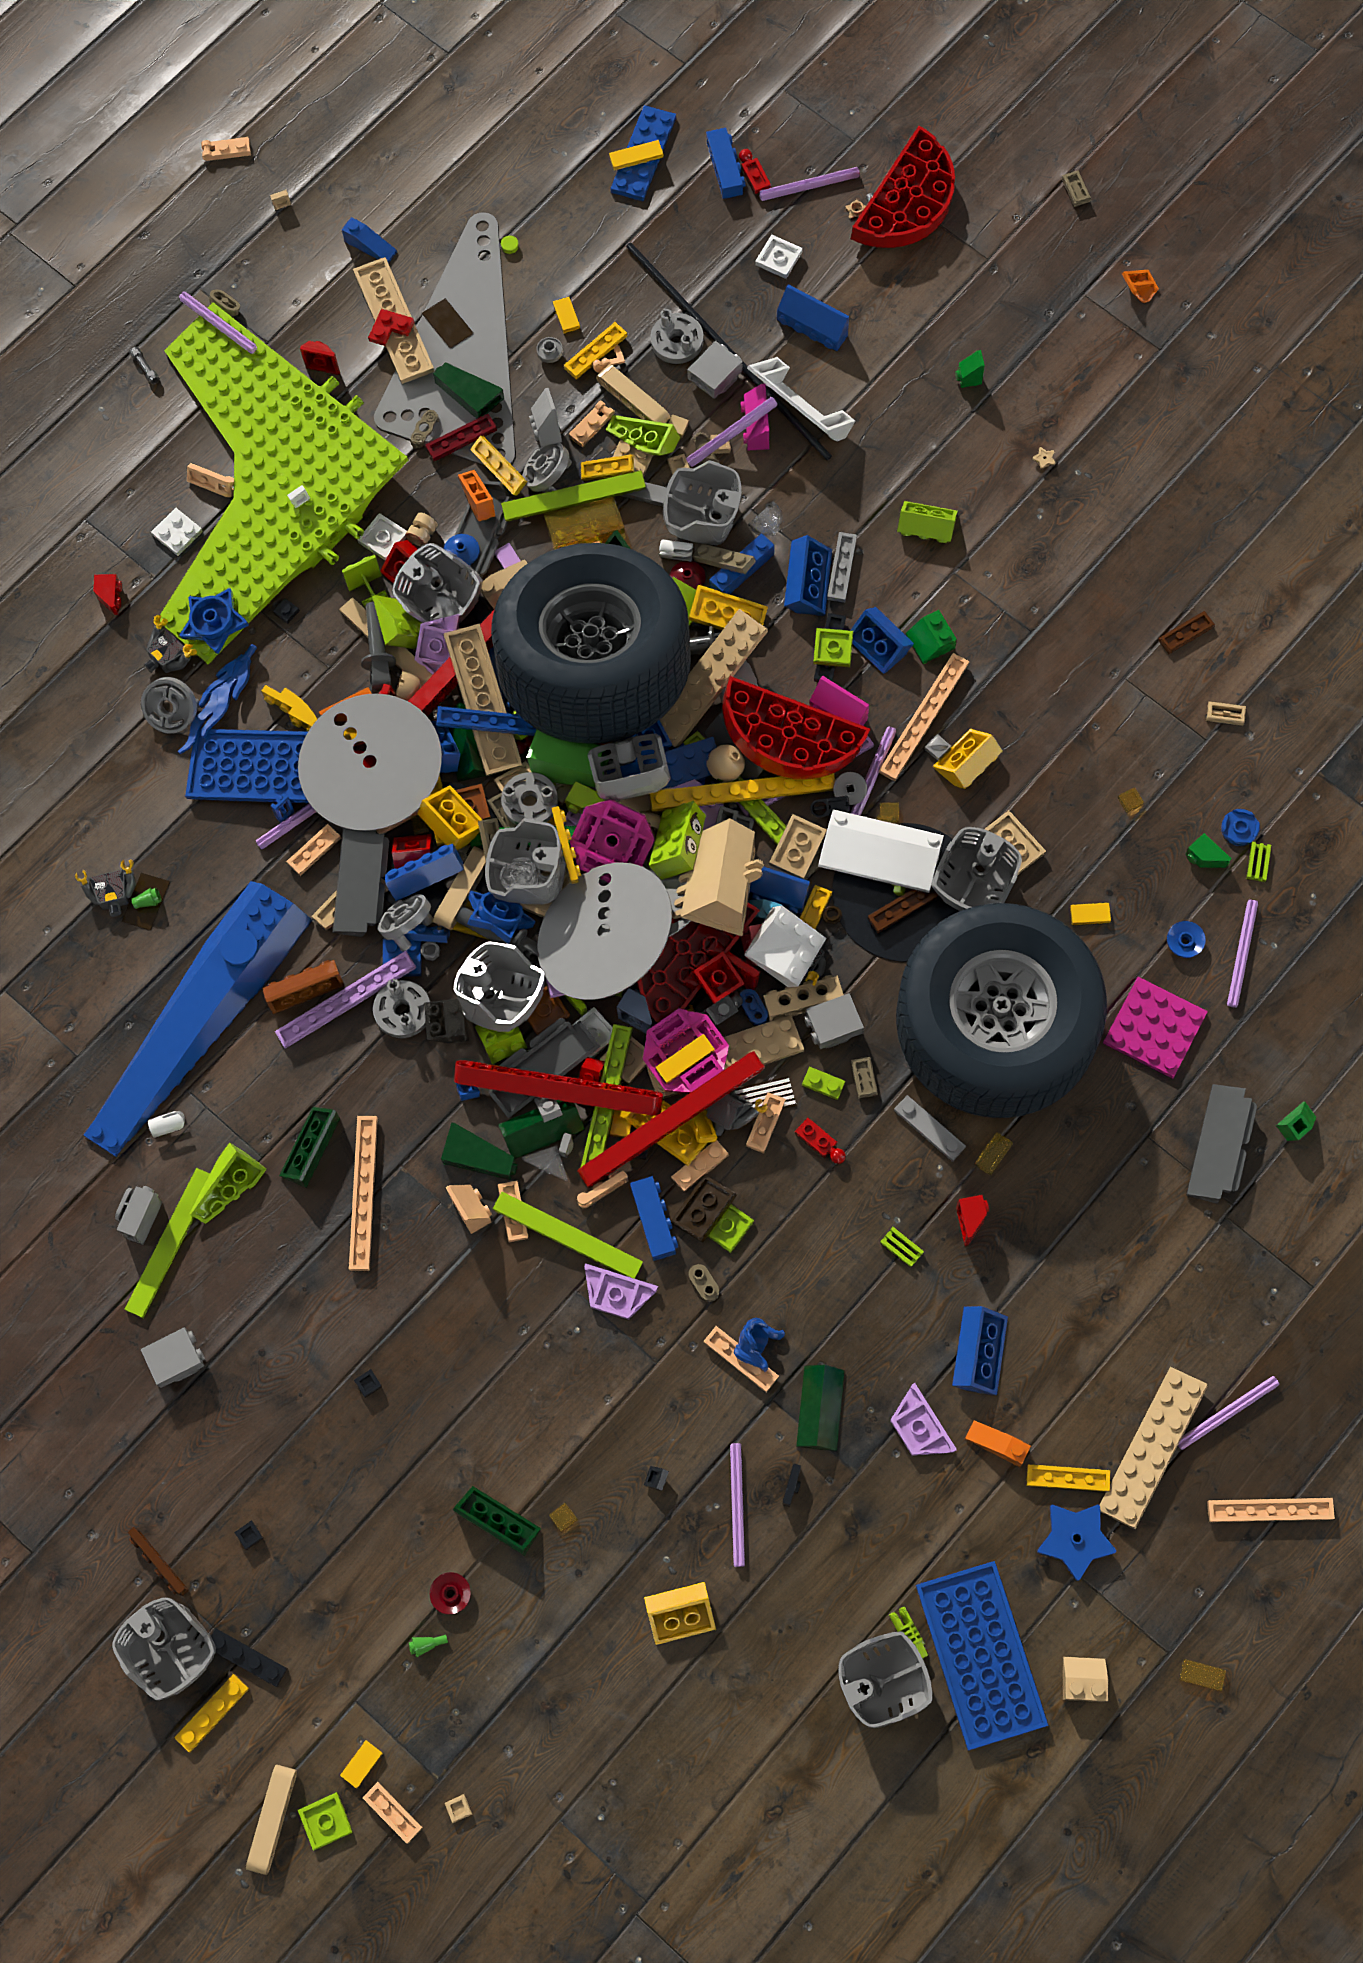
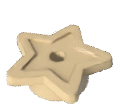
[845,200,866,219]
[1032,447,1055,469]

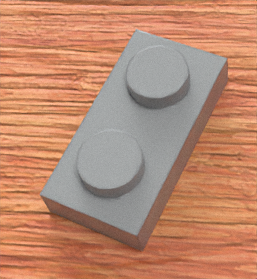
[534,1097,563,1122]

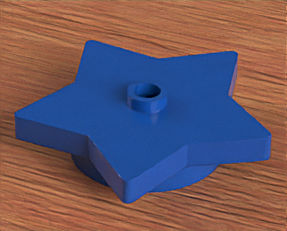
[180,588,249,654]
[467,891,535,943]
[1037,1505,1116,1581]

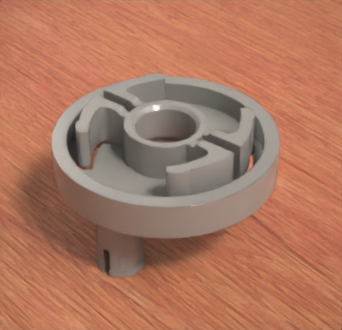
[650,309,704,364]
[523,443,572,493]
[141,677,200,733]
[501,772,558,825]
[378,895,434,952]
[373,979,432,1038]

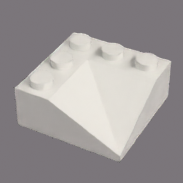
[744,906,826,987]

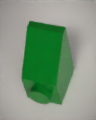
[955,350,985,388]
[1185,833,1232,868]

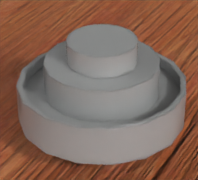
[537,337,563,363]

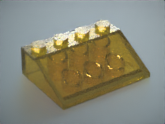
[543,497,625,550]

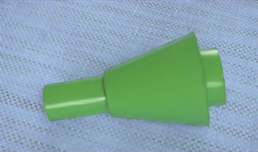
[408,1635,448,1658]

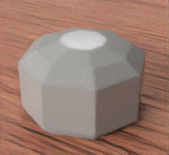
[421,942,440,961]

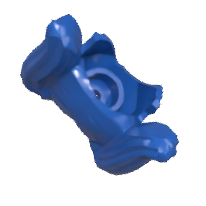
[734,1318,785,1372]

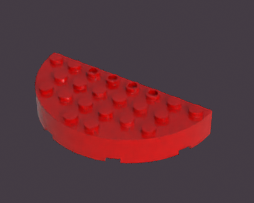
[850,126,955,248]
[722,676,870,779]
[635,903,760,1025]

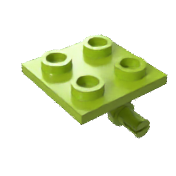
[342,554,388,608]

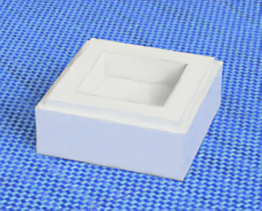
[287,485,310,508]

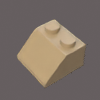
[1063,1657,1108,1702]

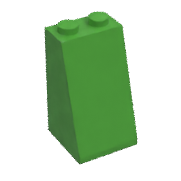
[527,729,609,787]

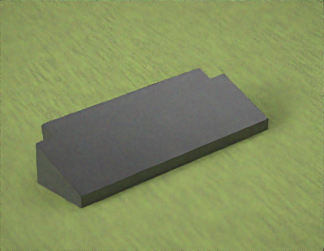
[455,481,512,579]
[332,828,389,937]
[488,1018,601,1118]
[1186,1084,1257,1204]

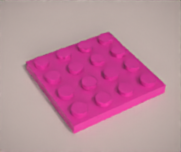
[1103,977,1208,1079]

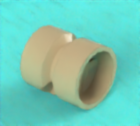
[405,513,438,547]

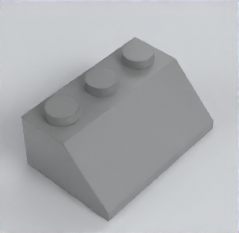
[529,388,562,447]

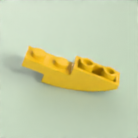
[261,685,317,732]

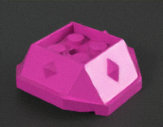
[569,799,655,883]
[643,1009,729,1094]

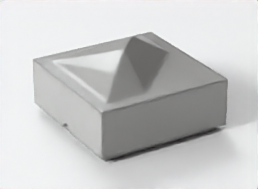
[925,734,951,760]
[559,1133,573,1158]

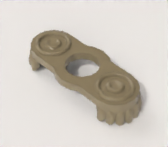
[410,410,439,449]
[693,432,719,463]

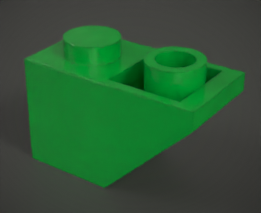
[1276,1102,1316,1141]

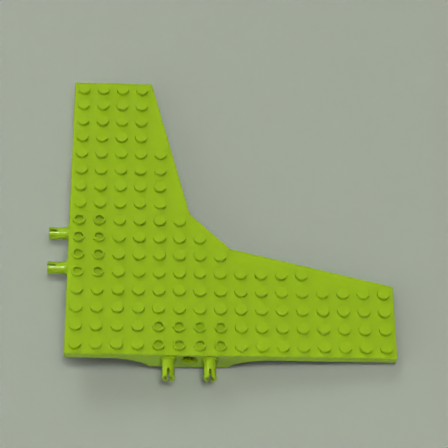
[160,302,409,664]

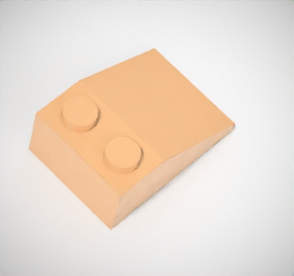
[446,1185,492,1234]

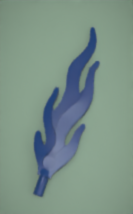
[178,644,257,754]

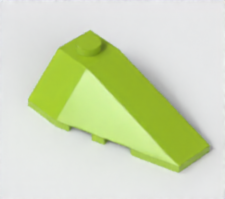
[606,415,680,456]
[189,1143,266,1224]

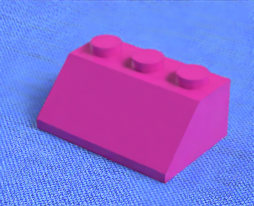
[741,384,769,451]
[809,676,869,726]

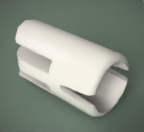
[659,540,693,562]
[148,1111,185,1138]

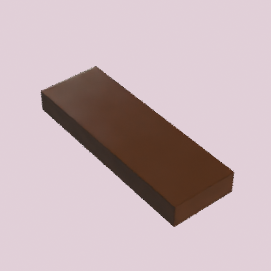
[1158,611,1215,654]

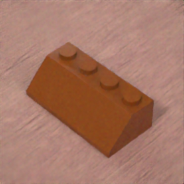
[262,960,345,1014]

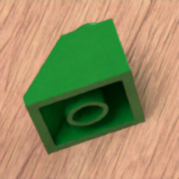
[905,610,957,664]

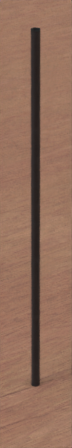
[626,242,832,461]

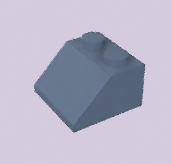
[617,988,653,1034]

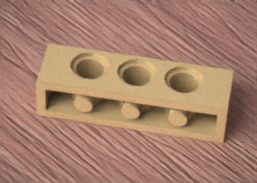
[763,975,844,1022]

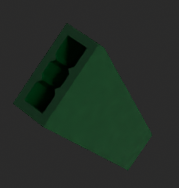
[433,362,504,419]
[441,1122,518,1180]

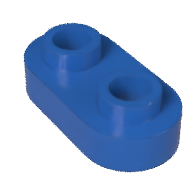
[740,989,768,1026]

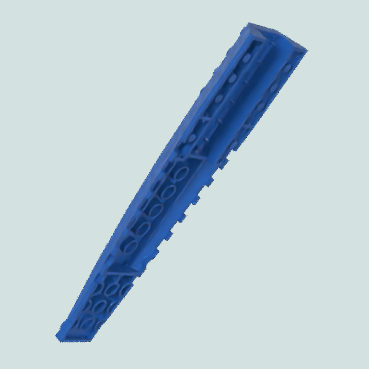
[84,881,312,1157]

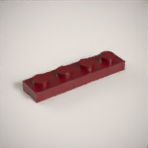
[425,414,497,462]

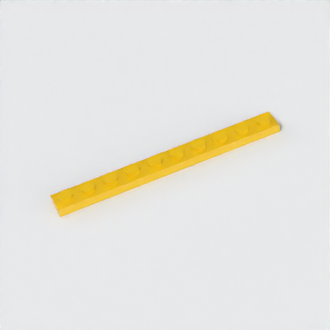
[649,773,835,812]

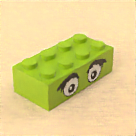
[649,801,706,880]

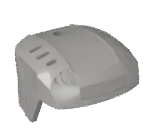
[663,460,742,545]
[393,543,483,624]
[588,733,671,802]
[485,818,566,905]
[931,827,1022,911]
[454,942,545,1032]
[112,1598,216,1701]
[839,1632,932,1728]

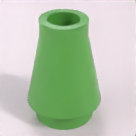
[132,888,162,909]

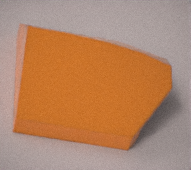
[1122,270,1159,303]

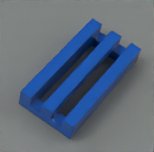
[270,793,294,823]

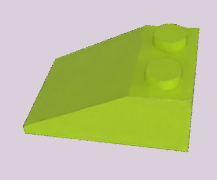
[373,595,422,649]

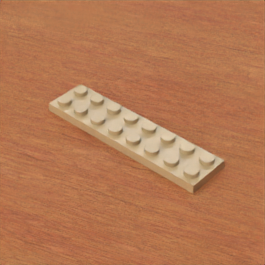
[353,257,434,384]
[660,609,768,748]
[444,624,522,776]
[646,1015,804,1099]
[1100,1367,1208,1529]

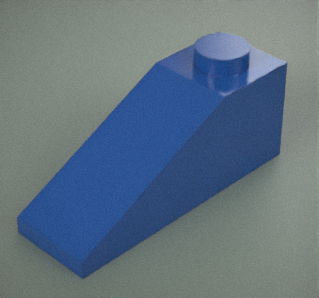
[342,217,397,263]
[431,721,460,773]

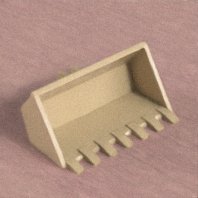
[672,819,764,936]

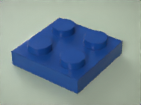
[383,939,422,977]

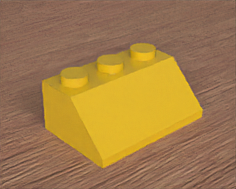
[933,729,1002,789]
[417,785,482,851]
[644,1582,716,1645]

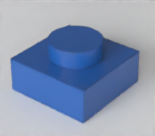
[456,1083,480,1101]

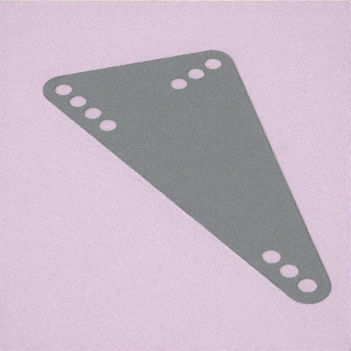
[374,212,515,465]

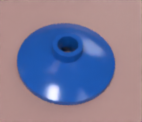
[444,534,480,565]
[1167,921,1206,958]

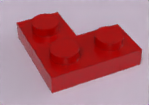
[368,309,414,346]

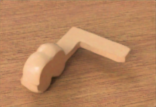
[592,345,625,373]

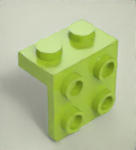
[475,1025,527,1064]

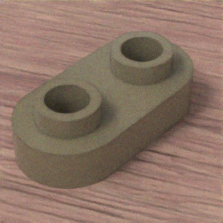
[209,289,240,317]
[689,1264,719,1302]

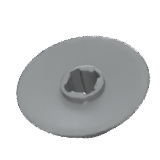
[833,772,867,805]

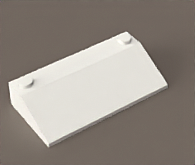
[747,357,855,441]
[818,810,944,893]

